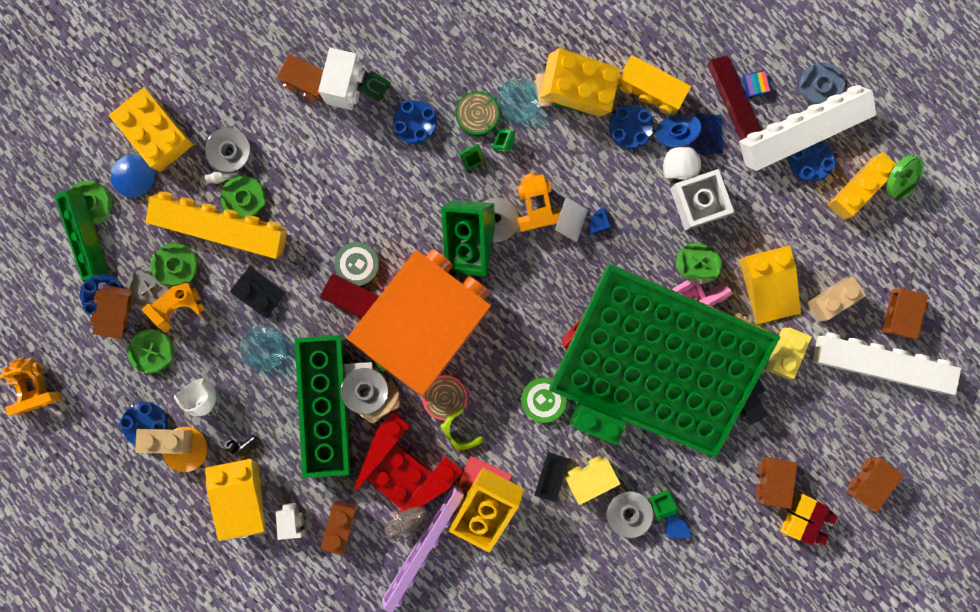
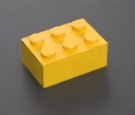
[540,48,620,117]
[108,87,194,172]
[448,467,524,553]

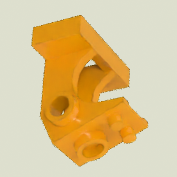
[517,173,561,232]
[141,283,205,333]
[0,357,62,416]

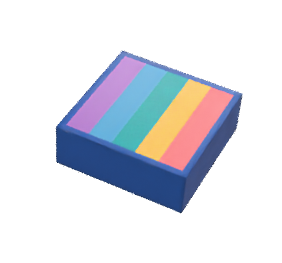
[742,70,771,99]

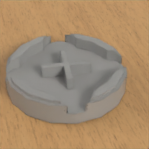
[126,267,171,310]

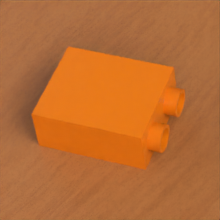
[346,249,491,397]

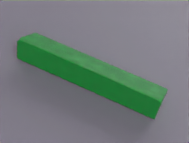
[54,188,109,282]

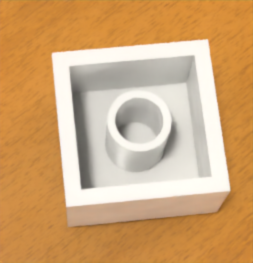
[318,47,365,110]
[670,169,734,231]

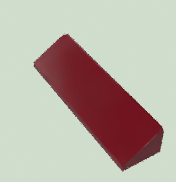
[707,55,761,141]
[320,274,379,318]

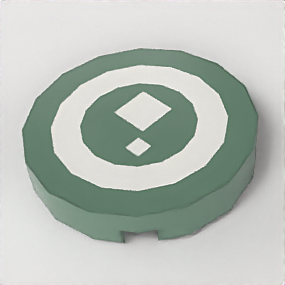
[334,242,380,286]

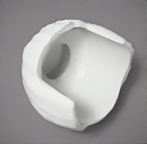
[663,145,701,180]
[174,378,216,416]

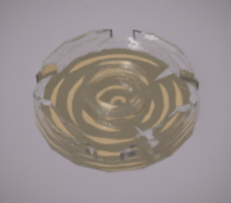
[384,507,430,541]

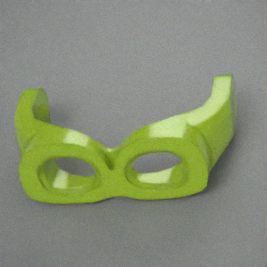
[440,407,484,453]

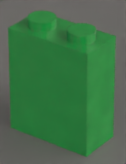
[569,402,626,445]

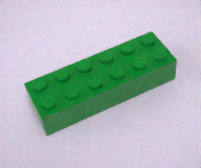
[294,335,353,478]

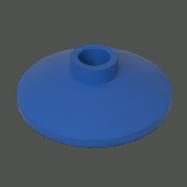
[656,114,701,147]

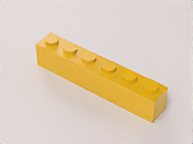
[146,192,288,259]

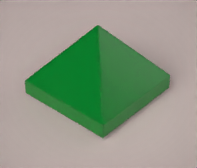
[492,129,516,152]
[458,144,486,172]

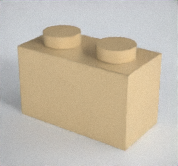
[806,276,866,321]
[135,429,193,454]

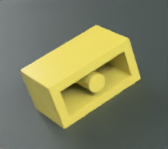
[765,328,811,379]
[565,456,620,505]

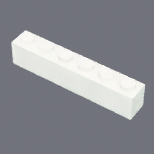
[739,85,876,171]
[812,333,961,395]

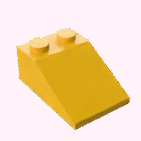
[739,245,801,324]
[205,459,265,541]

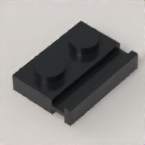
[229,266,286,319]

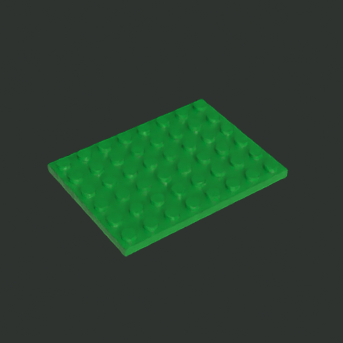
[549,263,780,458]

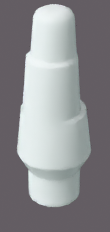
[205,171,240,184]

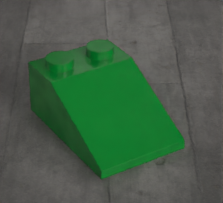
[441,200,495,276]

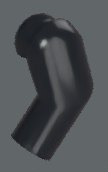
[224,434,260,456]

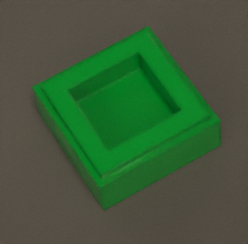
[648,489,679,521]

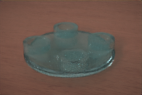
[497,78,541,123]
[240,326,286,371]

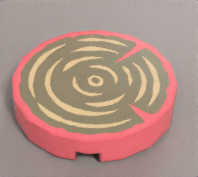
[423,375,467,420]

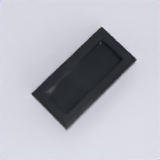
[534,451,570,503]

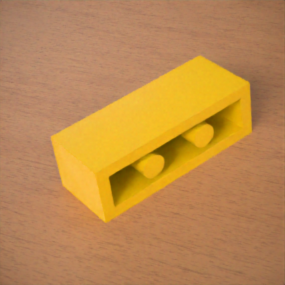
[617,55,691,115]
[827,152,896,220]

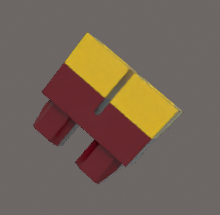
[780,492,838,546]

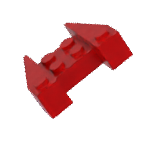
[354,410,464,518]

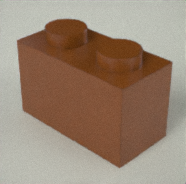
[277,54,324,102]
[90,285,133,339]
[881,288,928,340]
[755,456,797,509]
[846,456,904,513]
[320,500,359,556]

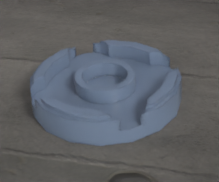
[799,62,845,105]

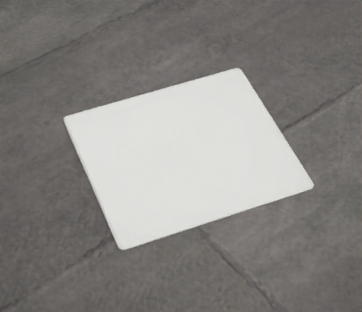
[555,197,588,242]

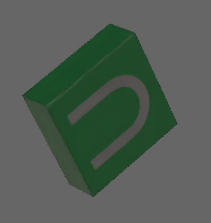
[360,71,391,103]

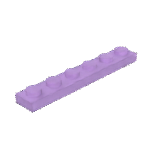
[382,483,464,612]

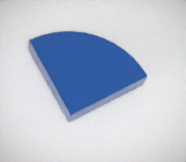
[589,207,611,236]
[666,515,691,538]

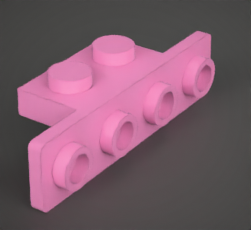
[672,280,733,306]

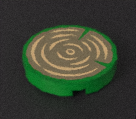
[456,91,499,136]

